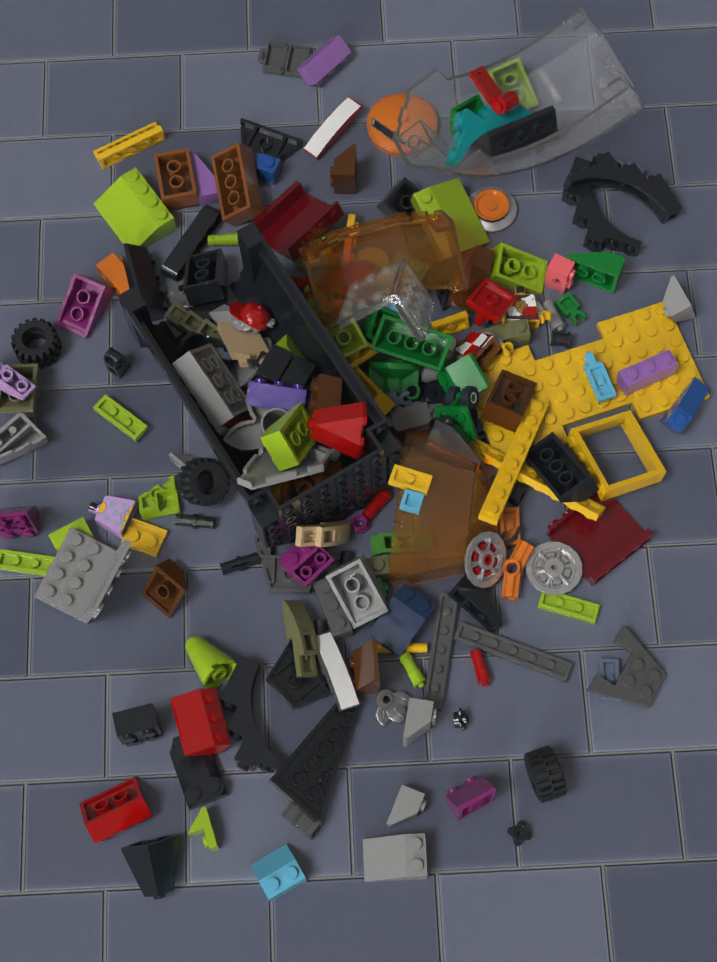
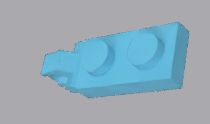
[583,352,617,404]

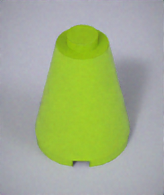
[185,636,237,689]

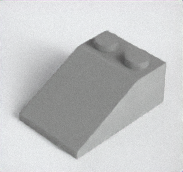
[325,554,389,628]
[363,833,428,882]

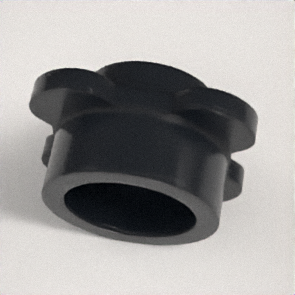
[453,708,469,730]
[507,821,532,846]

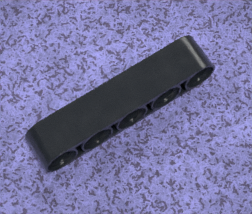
[160,204,222,282]

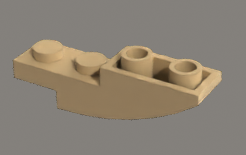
[295,521,351,547]

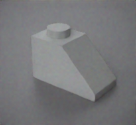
[387,785,427,828]

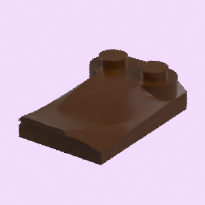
[447,245,494,315]

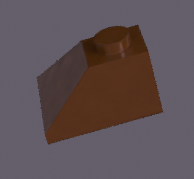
[141,558,187,618]

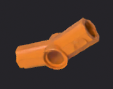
[501,540,535,600]

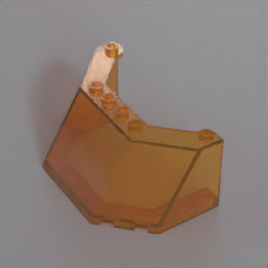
[298,210,468,328]

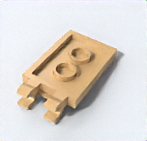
[217,322,269,368]

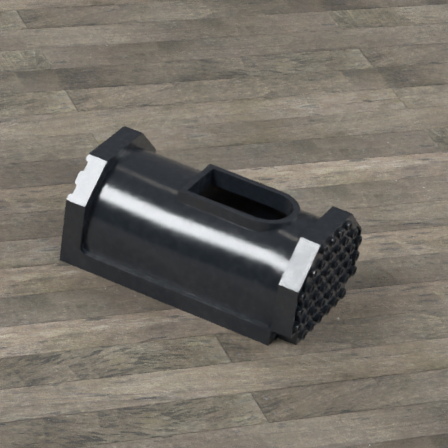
[118,222,401,548]

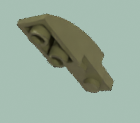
[282,600,320,678]

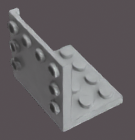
[34,527,132,624]

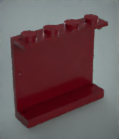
[250,181,344,262]
[546,493,654,587]

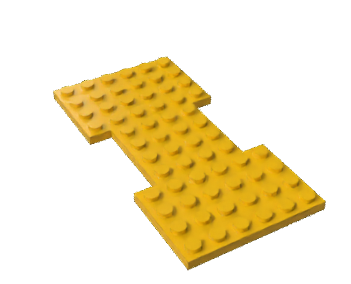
[476,302,710,454]

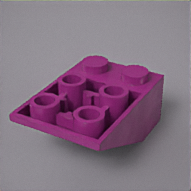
[0,506,39,539]

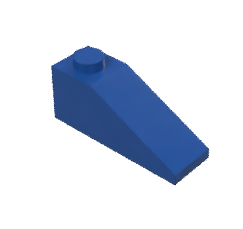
[253,153,282,185]
[660,377,709,433]

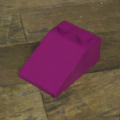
[55,273,114,338]
[445,776,496,821]

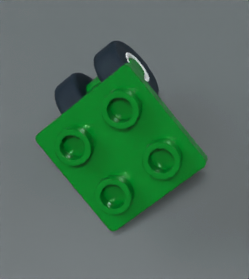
[434,386,479,440]

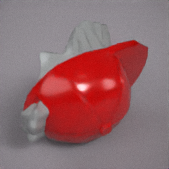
[229,301,276,334]

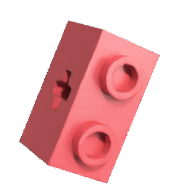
[544,253,576,294]

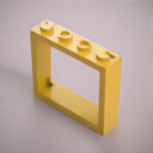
[566,410,667,501]

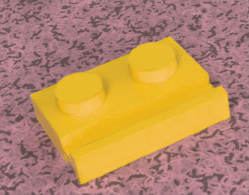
[121,518,168,557]

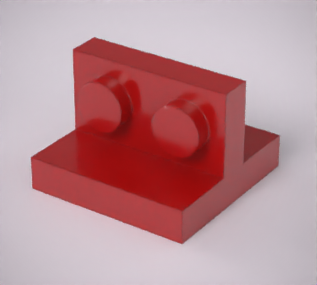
[466,278,517,327]

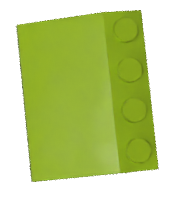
[93,167,177,247]
[410,178,490,262]

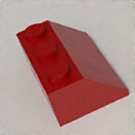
[170,688,232,757]
[79,776,152,844]

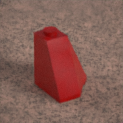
[307,402,367,459]

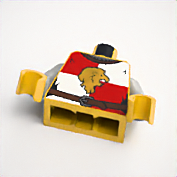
[494,286,552,329]

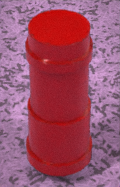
[362,488,391,521]
[470,649,492,687]

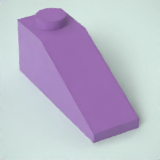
[189,151,219,206]

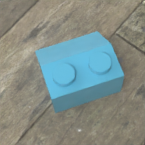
[250,844,307,903]

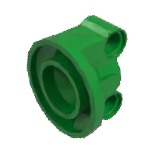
[368,359,421,400]

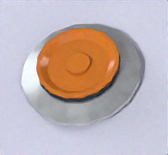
[469,186,517,233]

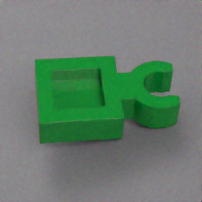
[554,292,586,326]

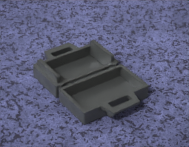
[257,41,312,78]

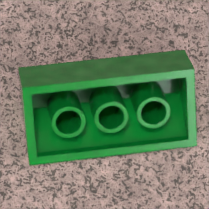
[370,314,457,372]

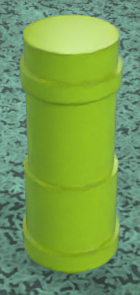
[208,232,239,246]
[399,652,426,689]

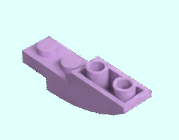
[0,363,36,401]

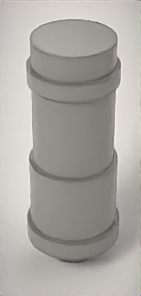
[542,300,566,333]

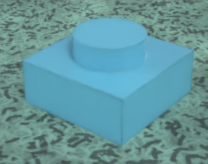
[399,489,425,515]

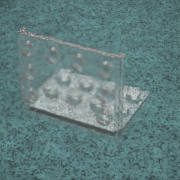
[337,259,435,342]

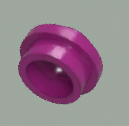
[350,514,369,533]

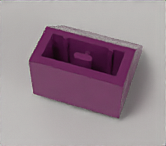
[279,545,335,587]

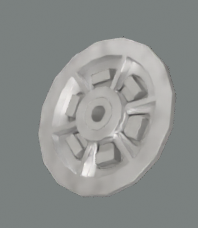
[526,542,582,595]

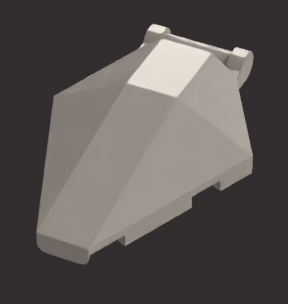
[237,443,340,490]

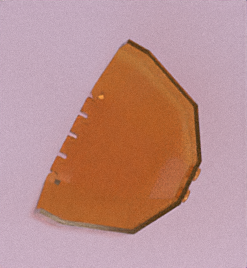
[389,430,498,586]

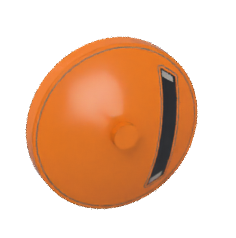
[367,93,437,157]

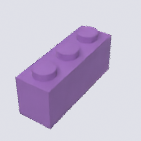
[297,35,351,86]
[616,349,678,396]

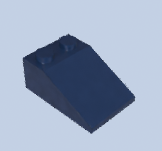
[367,583,437,658]

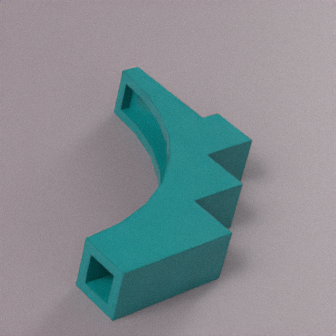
[445,104,533,167]

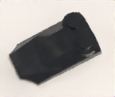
[170,736,229,811]

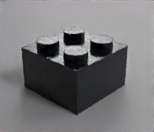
[112,703,163,747]

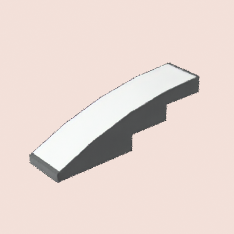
[316,631,360,712]

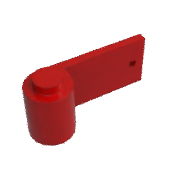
[468,66,519,115]

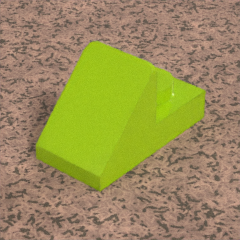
[188,806,219,852]

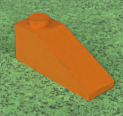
[96,252,130,295]

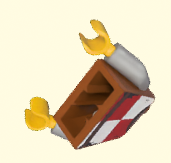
[455,331,514,370]

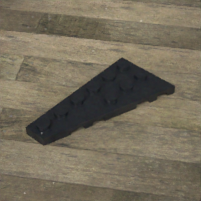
[268,703,361,823]

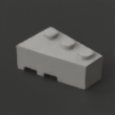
[0,413,48,465]

